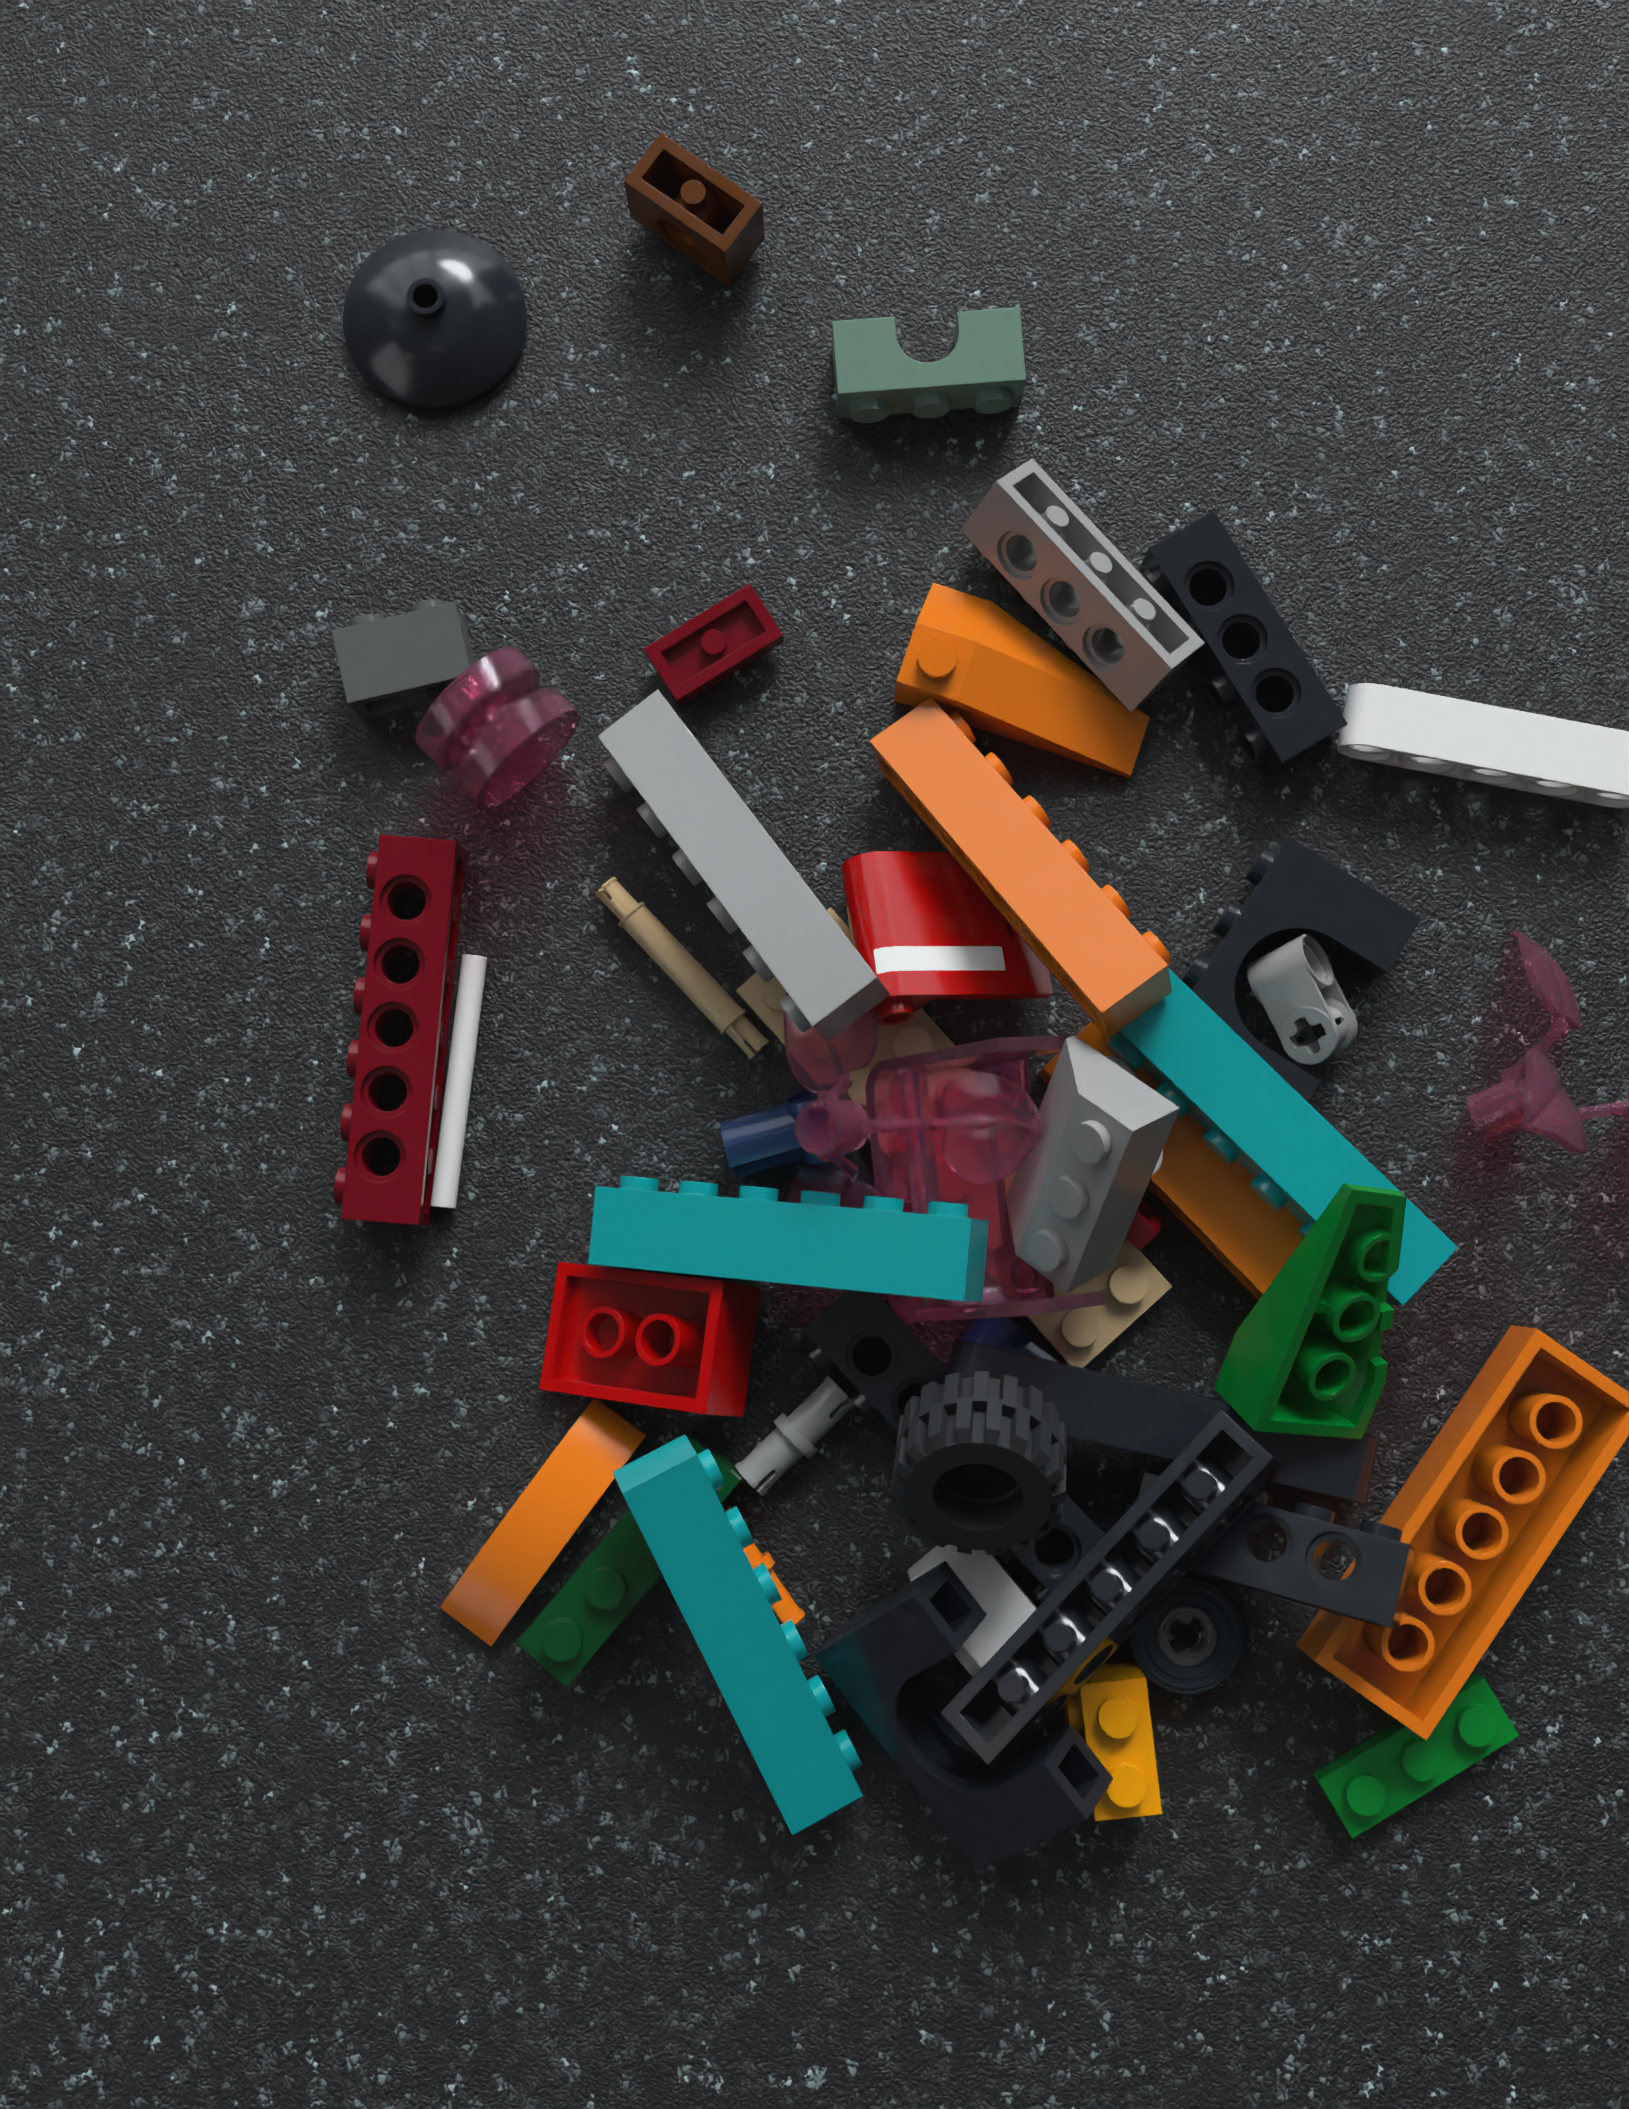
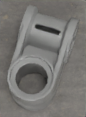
[1247,934,1358,1065]

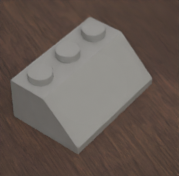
[1006,1035,1180,1293]

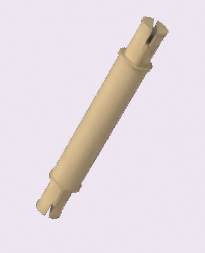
[595,877,770,1060]

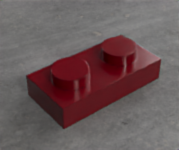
[643,583,784,707]

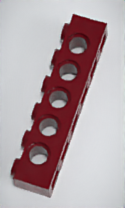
[334,834,467,1225]

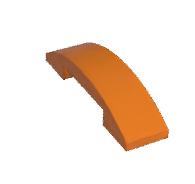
[440,1398,647,1646]

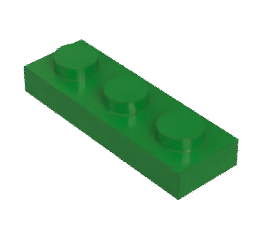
[1312,1673,1519,1839]

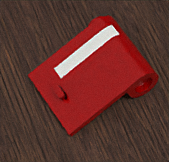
[841,851,1053,1026]

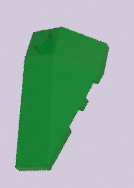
[1214,1183,1407,1439]

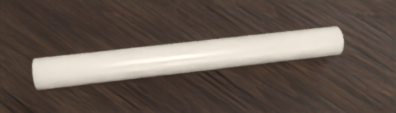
[430,954,487,1209]

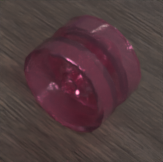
[415,647,581,811]

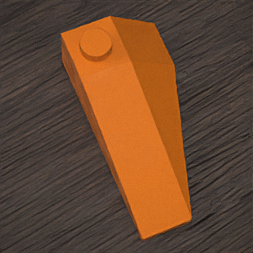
[894,583,1150,778]

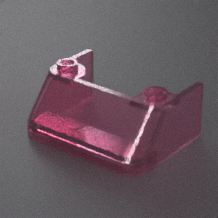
[865,1036,1105,1322]

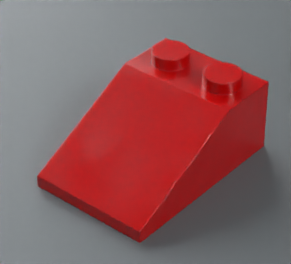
[539,1262,761,1417]

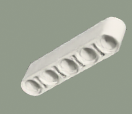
[1337,683,1629,808]

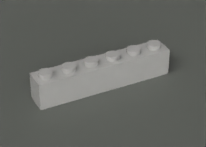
[598,689,890,1042]

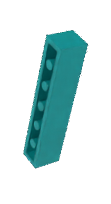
[1106,968,1458,1306]
[588,1176,989,1302]
[613,1435,863,1835]

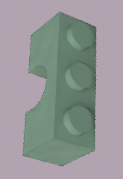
[832,307,1026,423]

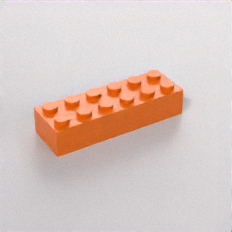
[1296,1325,1629,1741]

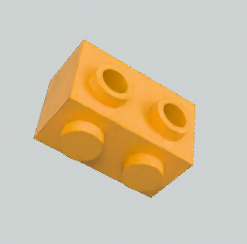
[1064,1661,1162,1821]

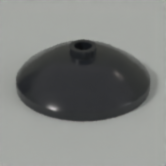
[343,230,528,412]

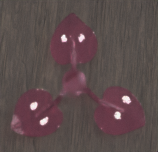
[1467,930,1629,1154]
[783,991,1043,1209]

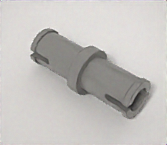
[735,1376,856,1496]

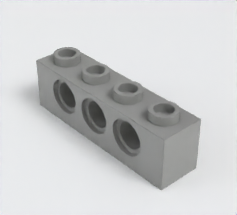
[961,459,1205,712]

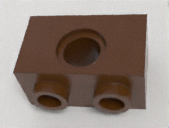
[624,132,765,286]

